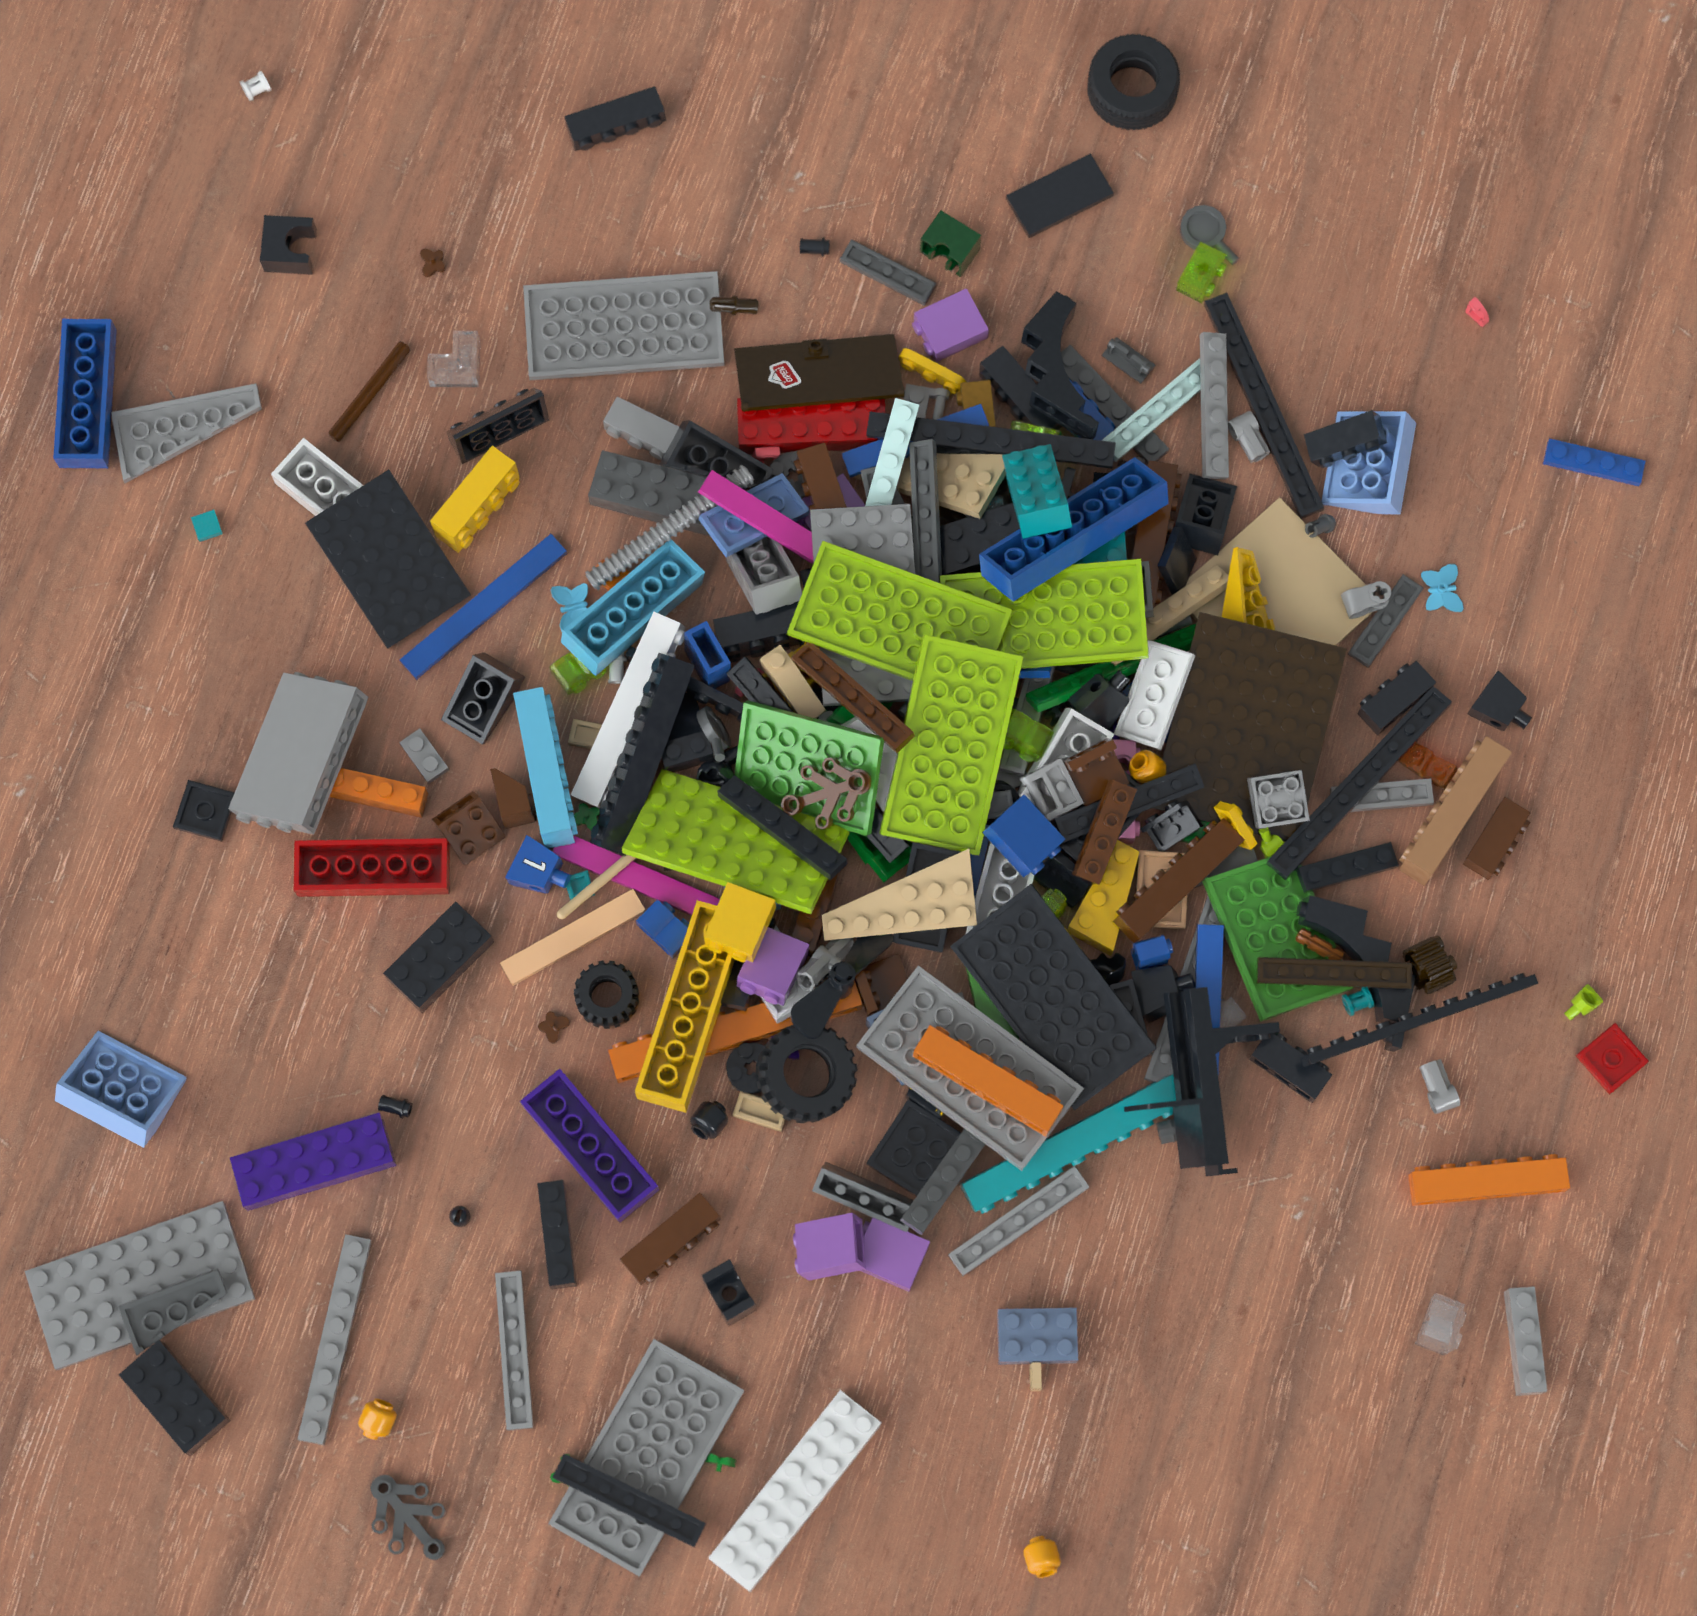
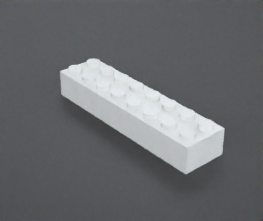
[709,1390,881,1593]

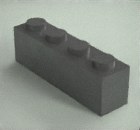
[812,1161,914,1232]

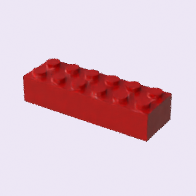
[737,398,885,454]
[293,838,450,897]

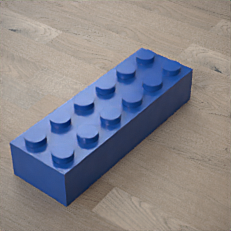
[53,319,117,468]

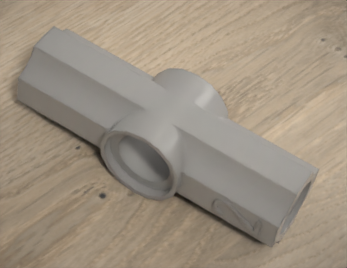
[795,938,854,991]

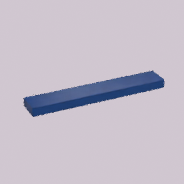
[841,404,989,478]
[1195,924,1224,1074]

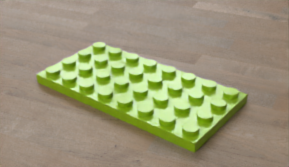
[787,541,1012,681]
[940,559,1149,669]
[879,634,1023,856]
[622,769,849,914]

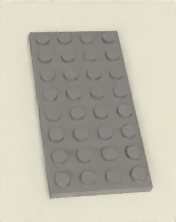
[523,271,725,380]
[810,504,915,706]
[856,966,1084,1171]
[25,1201,255,1370]
[548,1339,744,1577]

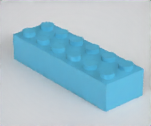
[561,538,705,676]
[513,687,578,849]

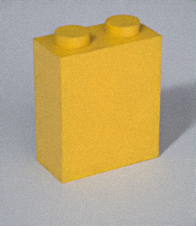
[704,882,776,962]

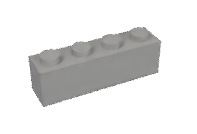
[603,397,679,460]
[1504,1287,1547,1396]

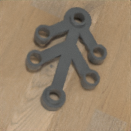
[371,1475,446,1560]

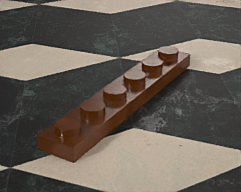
[791,642,915,753]

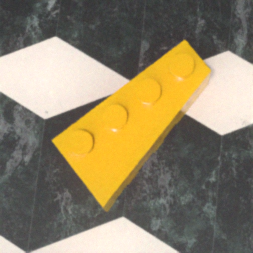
[1068,840,1139,957]

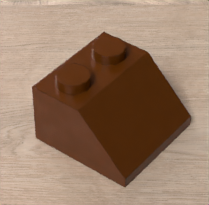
[490,768,537,829]

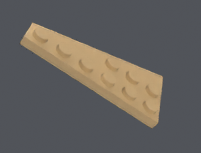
[853,454,1006,519]
[822,849,977,941]

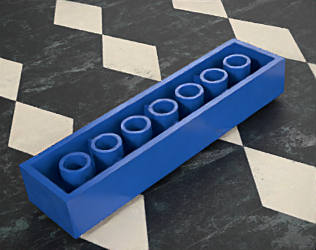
[979,457,1169,602]

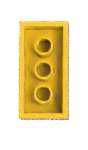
[430,446,520,553]

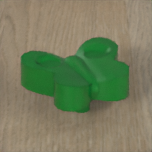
[574,803,600,831]
[705,1453,736,1472]

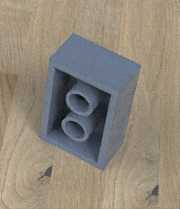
[997,1308,1078,1365]

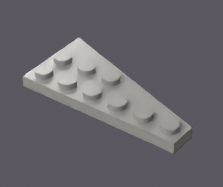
[111,384,262,484]

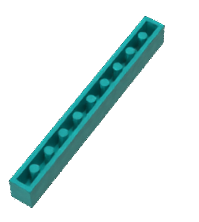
[959,1074,1176,1214]

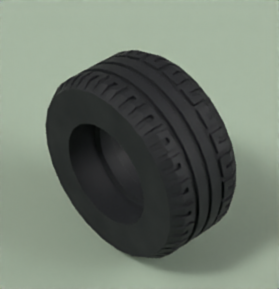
[1087,34,1180,130]

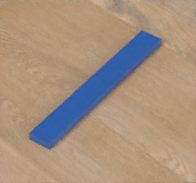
[400,534,567,680]

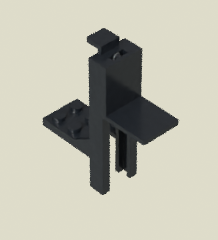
[1124,987,1280,1176]

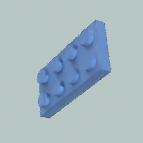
[699,473,810,557]

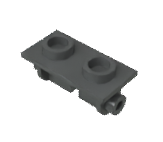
[1102,337,1155,384]

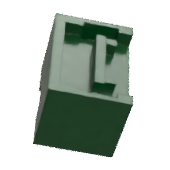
[920,210,982,277]

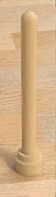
[557,855,636,919]

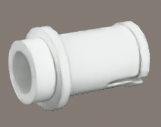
[608,653,627,684]

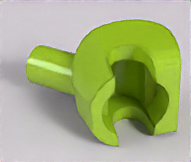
[1259,827,1284,859]
[1564,984,1603,1021]

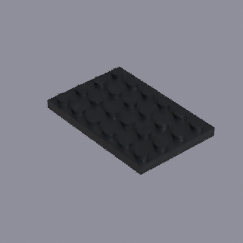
[305,469,471,649]

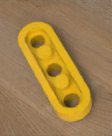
[898,348,966,394]

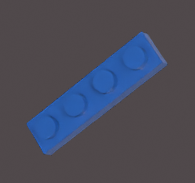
[1543,438,1646,486]

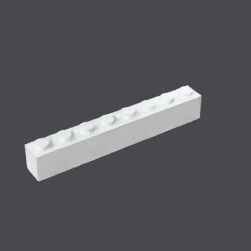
[571,612,686,808]

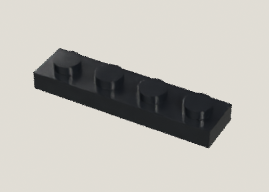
[1296,842,1399,893]

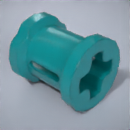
[1341,987,1374,1017]

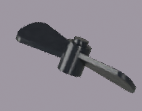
[790,934,893,1039]

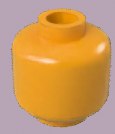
[1129,750,1166,784]
[358,1398,397,1440]
[1023,1536,1061,1578]

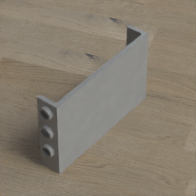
[228,672,369,835]

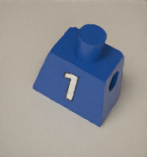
[505,835,571,894]

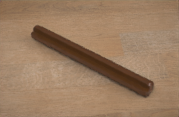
[328,341,410,442]

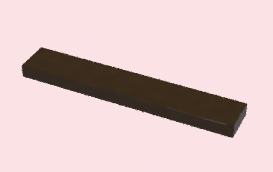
[1257,957,1412,989]

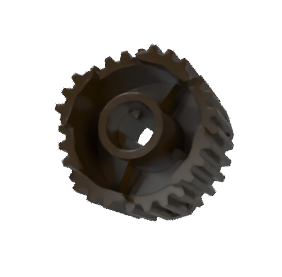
[1402,935,1457,995]

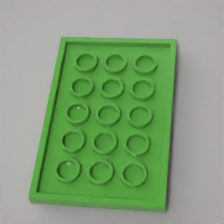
[734,701,884,836]
[1202,857,1353,1022]

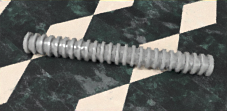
[585,465,754,590]

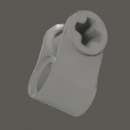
[1341,581,1391,619]

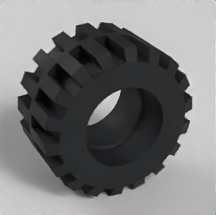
[574,960,639,1029]

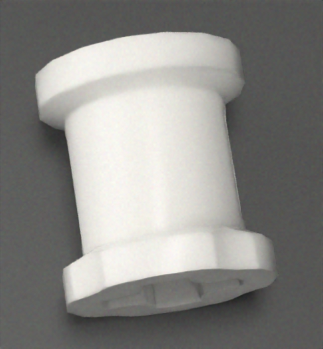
[240,71,271,101]

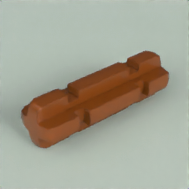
[1295,928,1344,960]

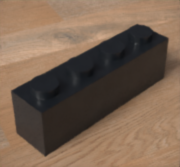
[564,86,666,151]
[979,346,1063,434]
[537,1180,577,1290]

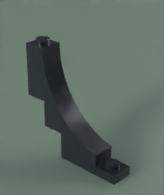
[1021,291,1099,439]
[1296,895,1416,1052]

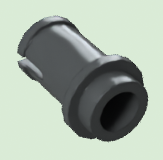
[1305,514,1336,538]

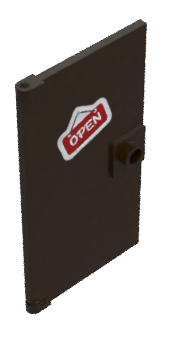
[734,334,905,412]

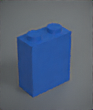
[684,621,731,689]
[982,794,1065,878]

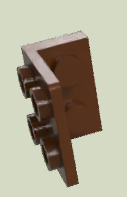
[1063,738,1129,806]
[432,791,505,865]
[855,954,908,1017]

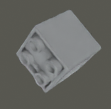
[1247,770,1310,829]

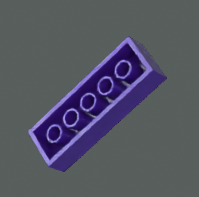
[520,1068,659,1223]
[230,1112,397,1211]

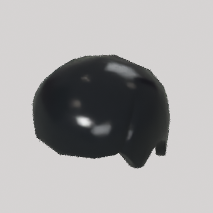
[696,761,734,787]
[1091,953,1126,985]

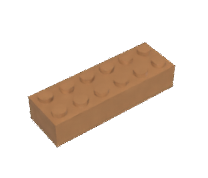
[1399,736,1512,886]

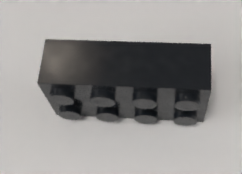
[713,601,805,663]
[893,842,960,953]
[383,901,494,1014]
[118,1340,230,1456]

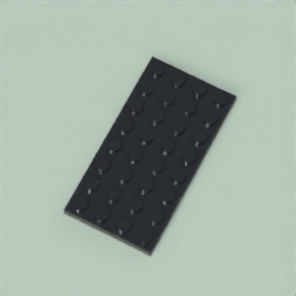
[950,884,1157,1110]

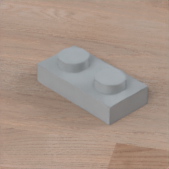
[399,728,449,784]

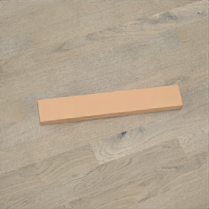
[500,889,646,986]

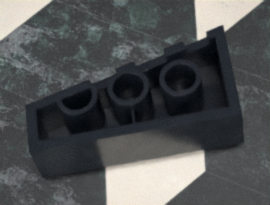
[659,420,774,490]

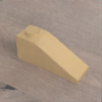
[760,645,826,719]

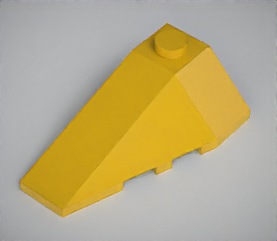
[1222,547,1275,630]

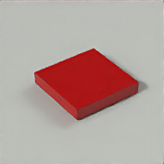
[1576,1023,1649,1095]

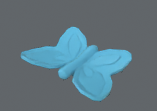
[1421,564,1464,612]
[551,583,589,632]

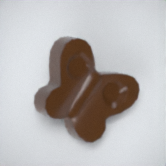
[420,248,445,278]
[538,1011,570,1044]

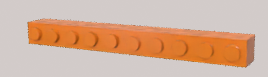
[608,980,862,1083]

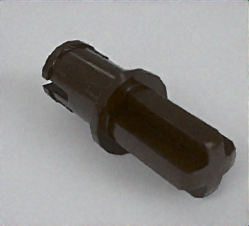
[709,296,759,315]

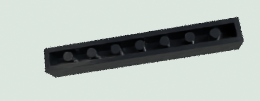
[590,653,695,856]

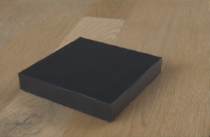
[1157,527,1197,595]
[173,780,235,842]

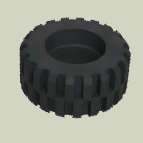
[755,1025,858,1123]

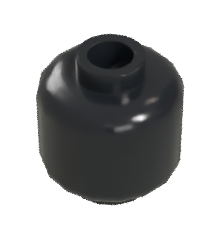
[690,1101,728,1140]

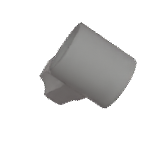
[1228,411,1270,463]
[1419,1059,1460,1114]

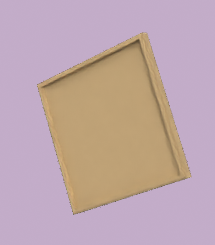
[1186,497,1377,646]

